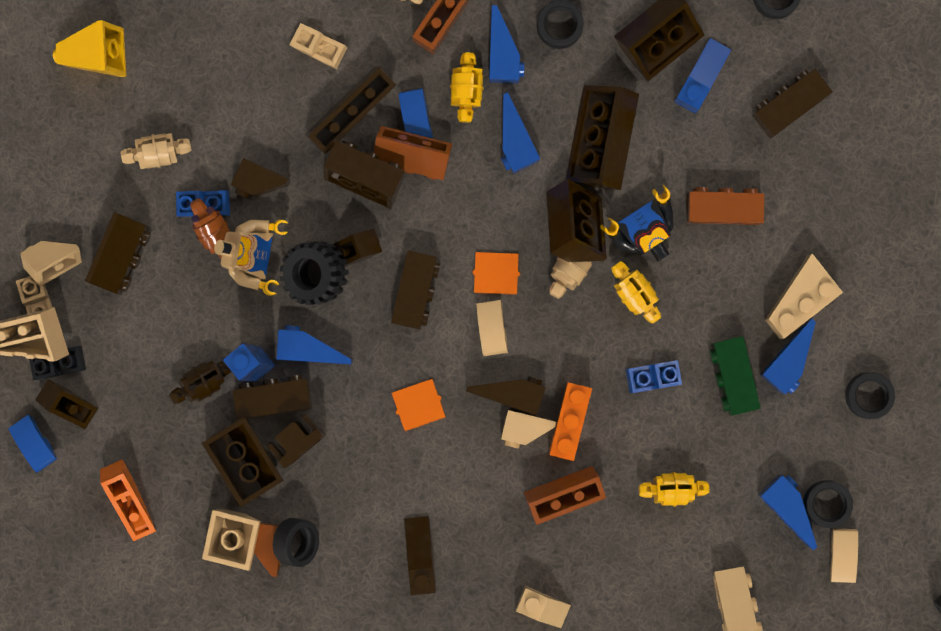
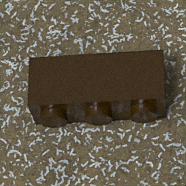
[753,69,833,139]
[391,250,441,330]
[232,375,312,420]

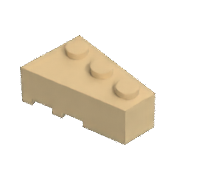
[765,254,843,339]
[0,307,69,362]
[713,567,763,631]

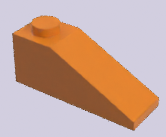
[100,459,156,541]

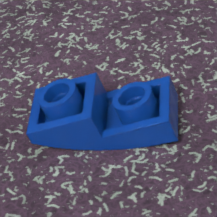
[399,88,433,139]
[176,190,230,217]
[625,360,682,393]
[8,415,57,473]

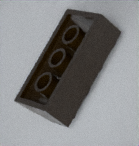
[566,85,639,190]

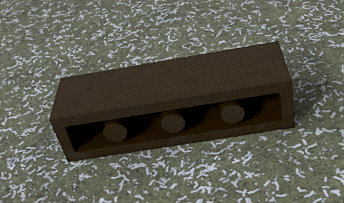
[304,66,396,154]

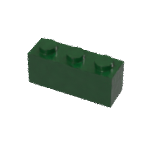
[709,336,761,416]

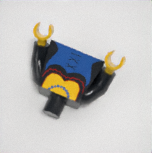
[600,185,673,262]

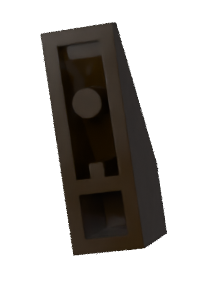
[466,376,546,415]
[404,516,436,595]

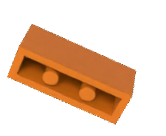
[549,382,592,461]

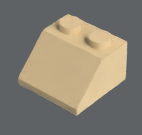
[202,508,261,571]

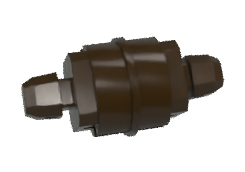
[169,361,232,404]

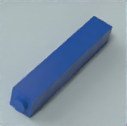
[223,343,276,381]

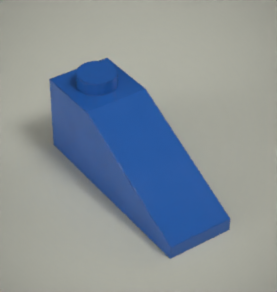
[489,5,525,83]
[674,38,731,114]
[501,92,540,174]
[760,319,816,394]
[276,325,353,365]
[758,474,817,550]

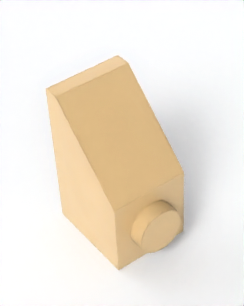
[20,241,82,287]
[501,410,557,449]
[515,586,571,628]

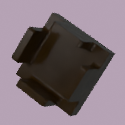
[266,413,326,469]

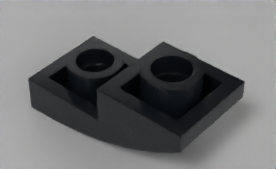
[29,346,86,381]

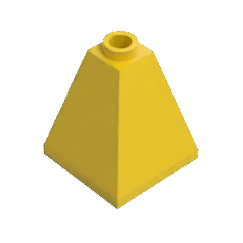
[53,20,126,77]

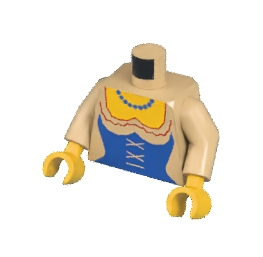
[214,220,288,296]

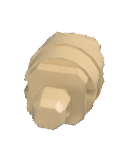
[121,133,192,169]
[549,257,592,299]

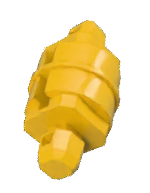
[450,52,484,123]
[611,261,661,323]
[638,472,709,507]

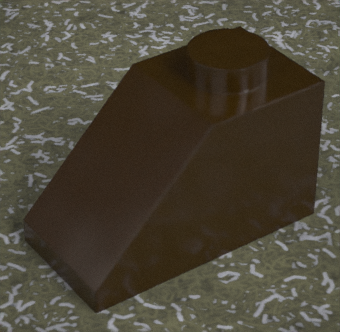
[231,158,290,199]
[333,229,382,267]
[35,379,98,429]

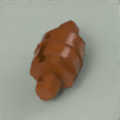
[190,198,231,259]

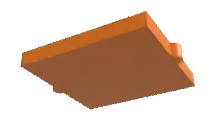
[472,252,520,294]
[392,379,445,431]

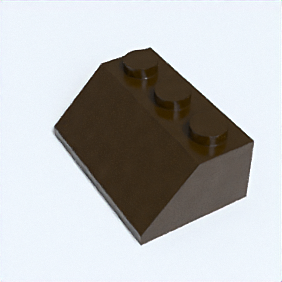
[614,0,705,81]
[324,141,405,209]
[546,179,607,262]
[85,212,151,295]
[202,417,284,507]

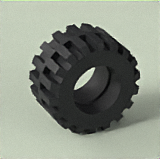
[280,241,349,305]

